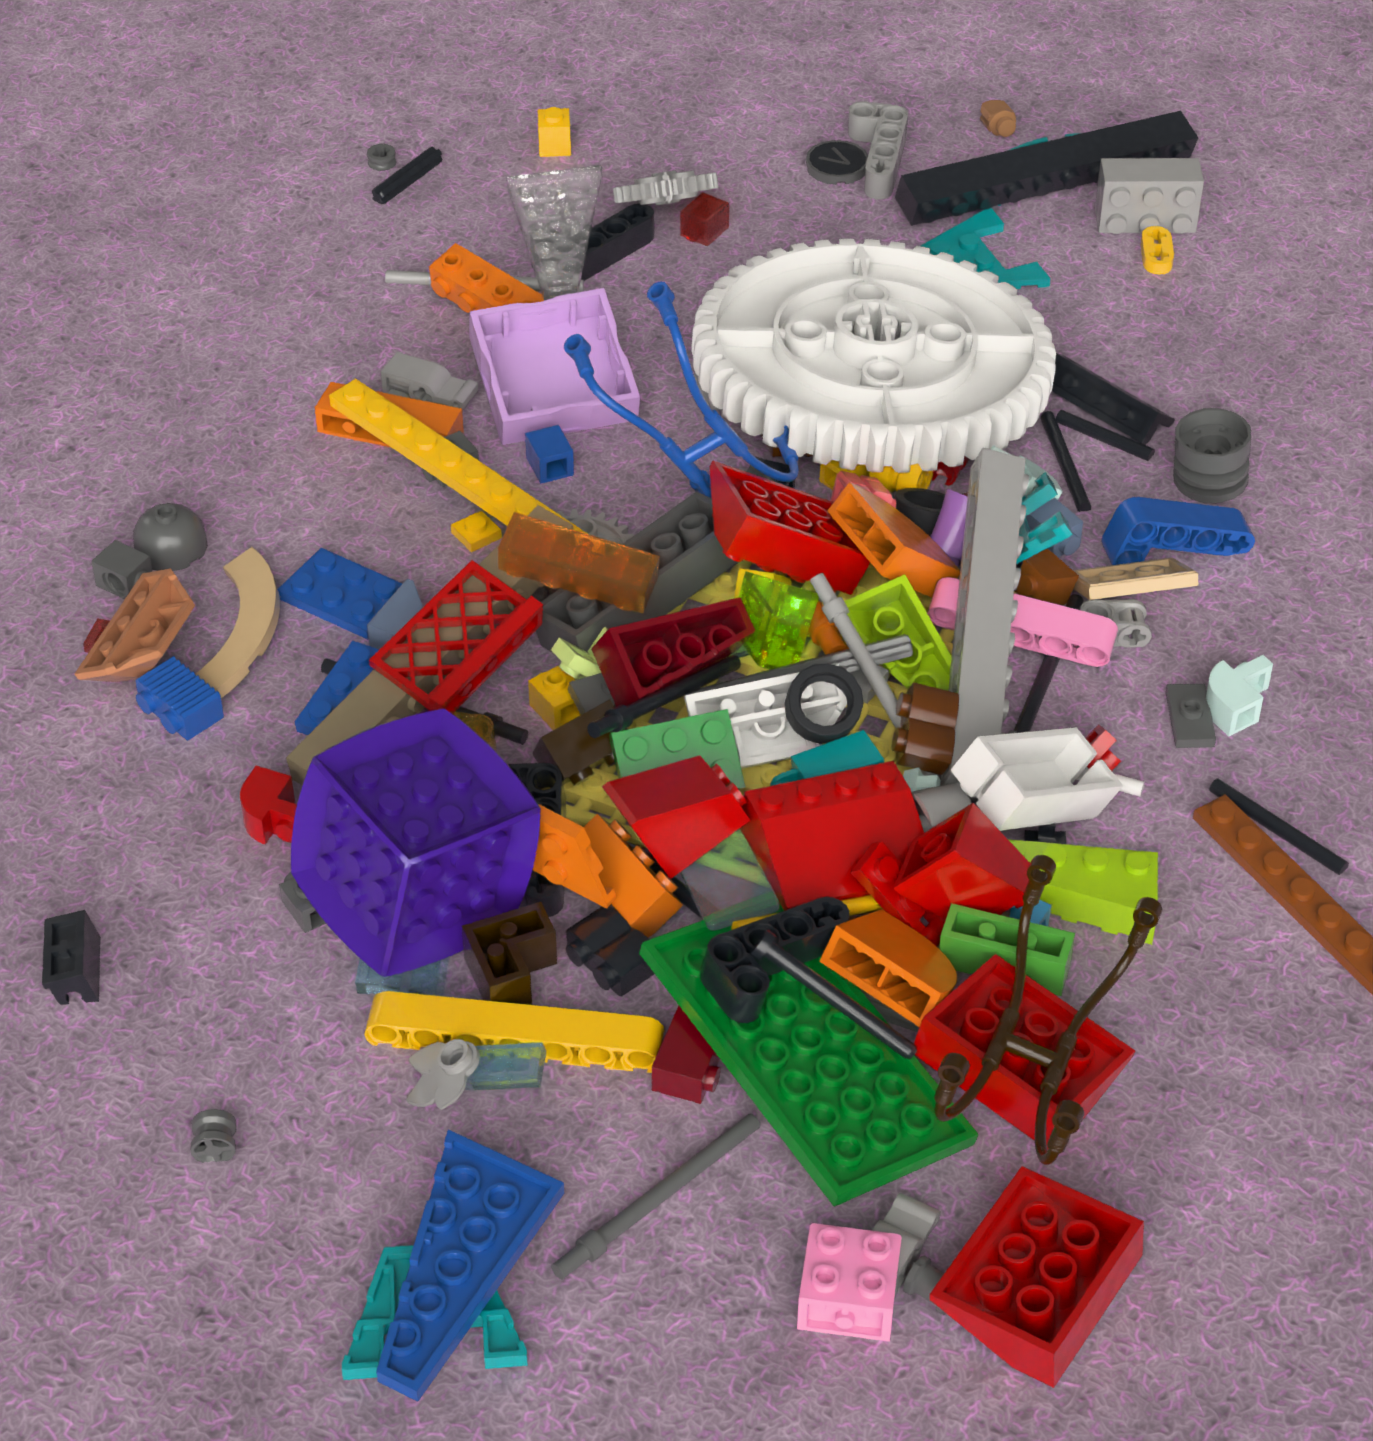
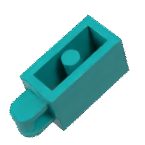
[770,730,884,786]

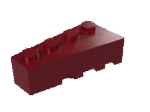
[591,597,755,706]

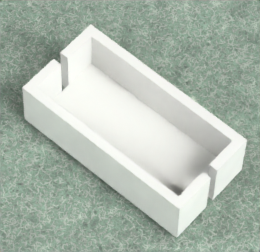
[951,727,1123,831]

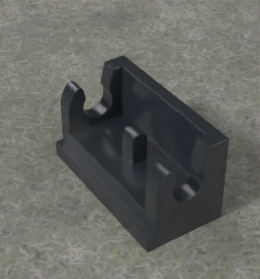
[42,910,101,1005]

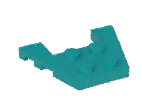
[921,208,1051,289]
[1016,472,1073,564]
[342,1245,528,1380]

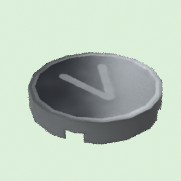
[806,140,868,185]

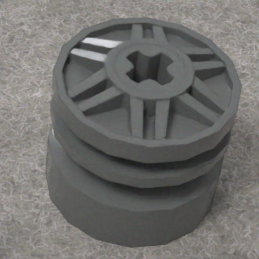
[1173,408,1251,503]

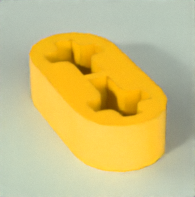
[1140,226,1174,274]

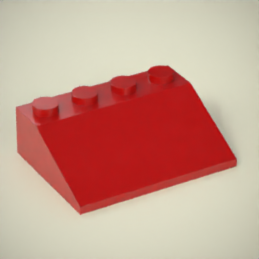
[709,460,870,595]
[740,761,924,911]
[914,954,1136,1150]
[929,1166,1144,1388]

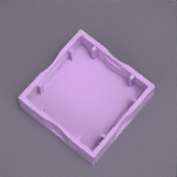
[469,288,640,445]

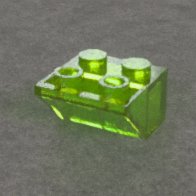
[739,571,819,670]

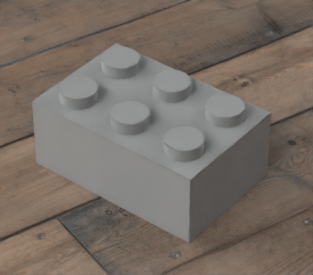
[1095,158,1204,234]

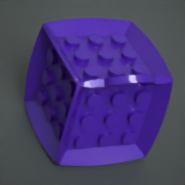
[291,709,541,977]

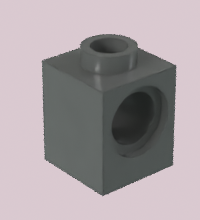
[91,540,153,599]

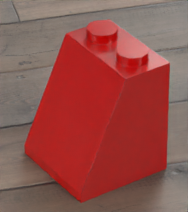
[602,755,750,880]
[893,803,1030,920]

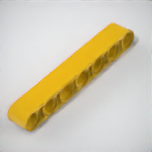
[364,991,665,1073]

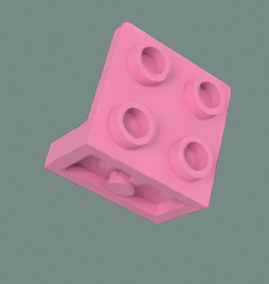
[797,1223,902,1341]

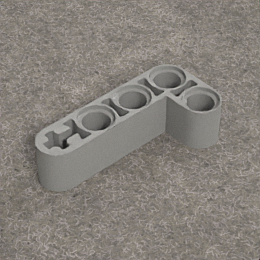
[848,101,908,199]

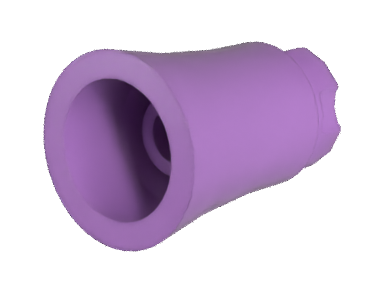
[930,489,968,567]

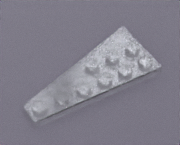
[506,165,602,301]

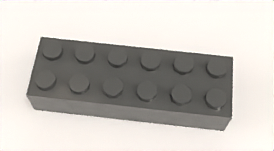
[536,491,739,652]

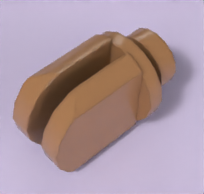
[980,100,1016,137]

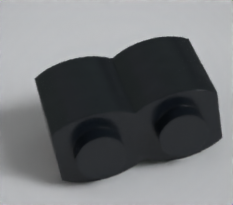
[566,907,654,997]

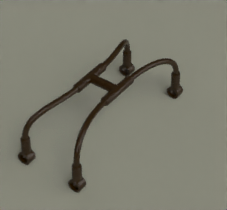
[934,855,1163,1165]

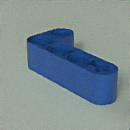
[1101,497,1255,565]

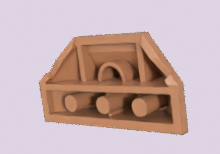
[75,569,195,682]

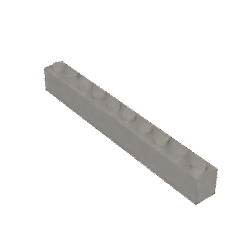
[940,448,1029,801]

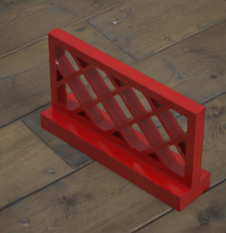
[369,560,543,714]

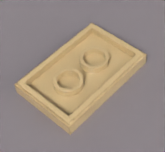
[1073,557,1199,600]

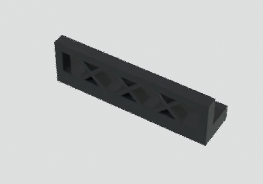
[1052,353,1175,445]

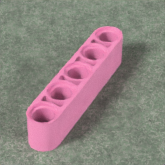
[927,577,1118,667]

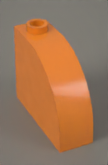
[828,482,960,598]
[819,909,957,1027]

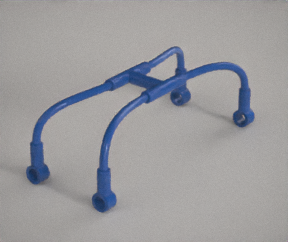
[564,281,799,498]

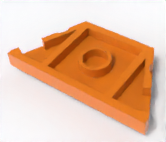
[533,804,616,909]

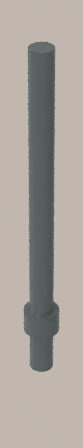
[551,1114,760,1280]

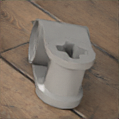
[1080,599,1152,648]

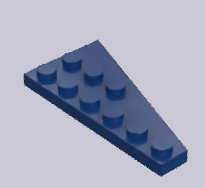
[376,1129,565,1402]

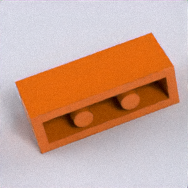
[584,814,683,938]

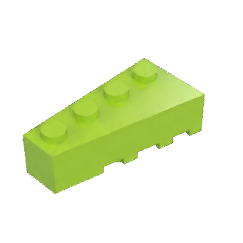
[1008,839,1158,945]

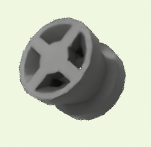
[190,1109,236,1163]

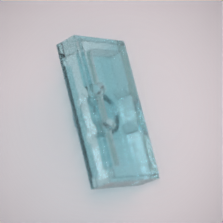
[464,1042,546,1091]

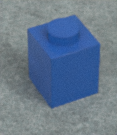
[525,425,574,484]

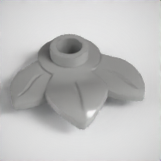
[406,1039,480,1110]

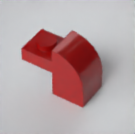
[240,765,297,845]

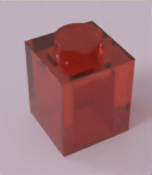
[680,192,730,247]

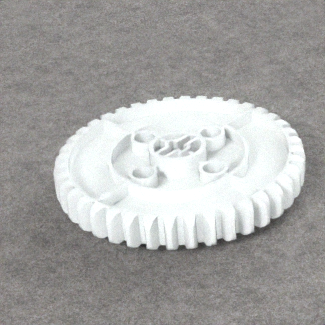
[691,239,1056,473]

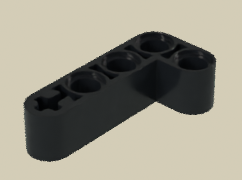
[530,203,654,281]
[508,762,566,917]
[699,897,850,1023]

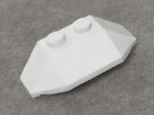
[684,664,847,769]

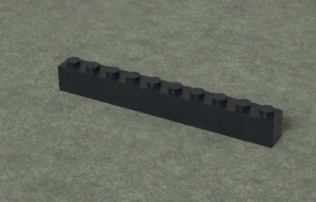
[895,111,1198,226]

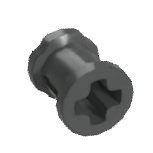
[903,1255,946,1315]

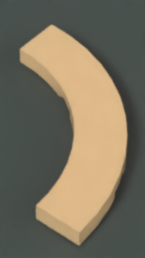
[195,547,280,698]

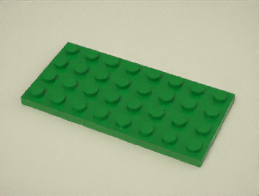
[639,894,979,1207]

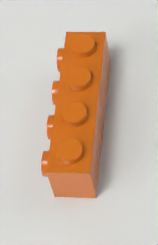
[429,243,549,313]

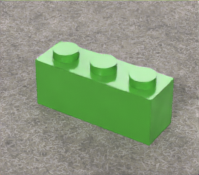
[940,903,1075,996]

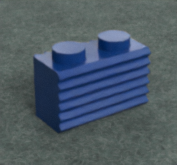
[135,656,224,741]

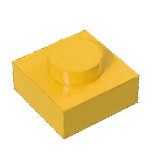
[451,510,502,553]

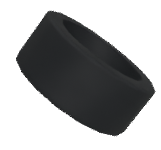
[894,488,945,536]
[784,663,864,744]

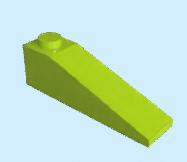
[844,574,952,691]

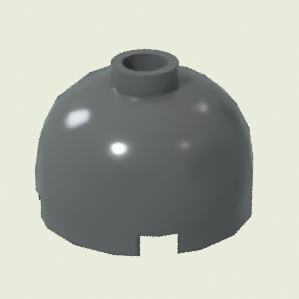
[133,503,208,571]

